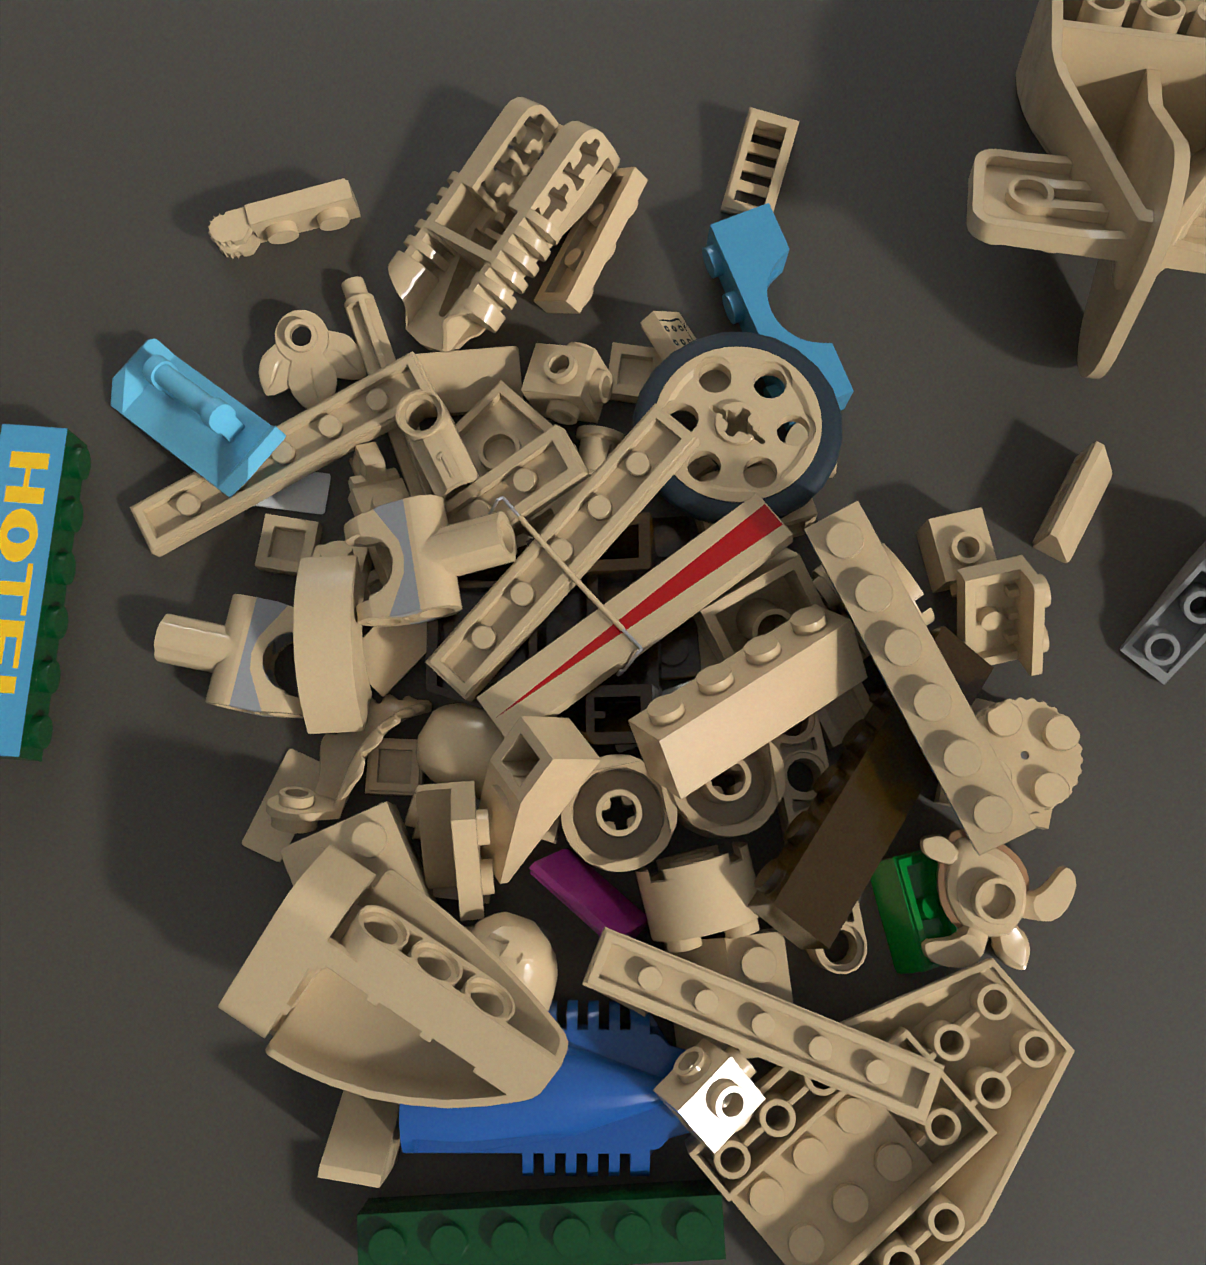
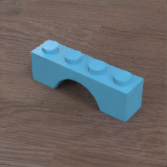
[702,203,854,431]

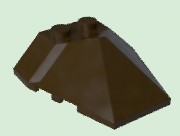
[426,512,662,745]

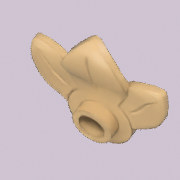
[259,310,367,409]

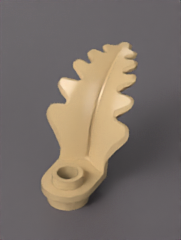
[266,694,433,833]

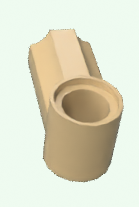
[395,389,480,502]

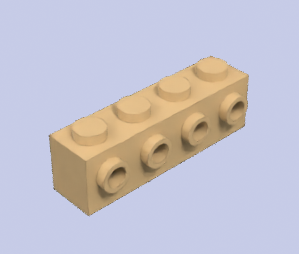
[628,604,867,799]

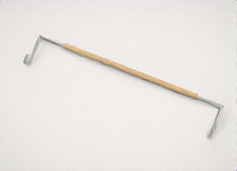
[488,496,643,676]

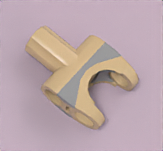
[343,495,517,627]
[154,594,304,718]

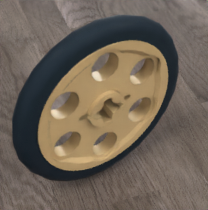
[633,332,843,524]

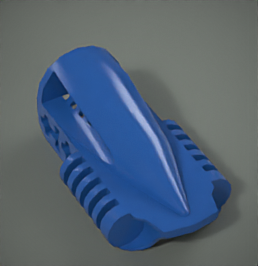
[399,1000,690,1176]

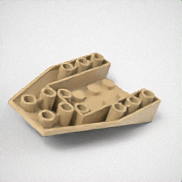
[684,958,1075,1265]

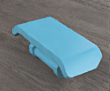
[111,339,286,498]

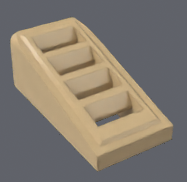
[720,107,799,216]

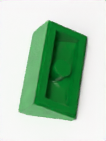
[870,850,957,974]

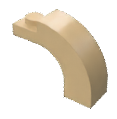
[293,541,372,734]

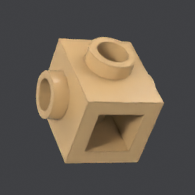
[521,342,613,425]
[653,1038,766,1154]

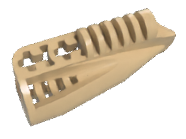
[388,97,620,352]

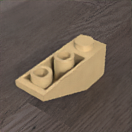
[479,716,601,884]

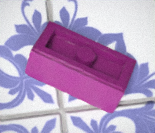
[529,849,648,939]

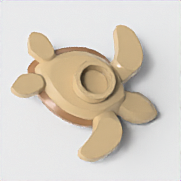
[920,829,1076,970]

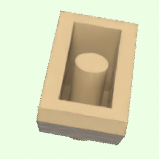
[318,1090,400,1188]

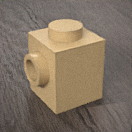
[916,507,997,597]

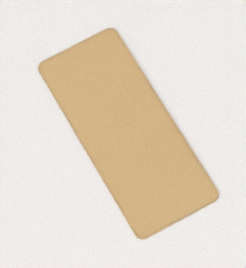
[242,749,320,862]

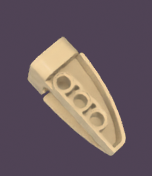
[218,844,568,1108]

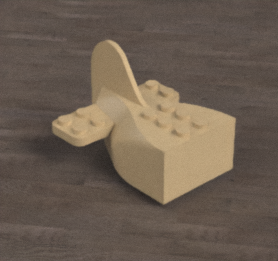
[966,0,1206,379]

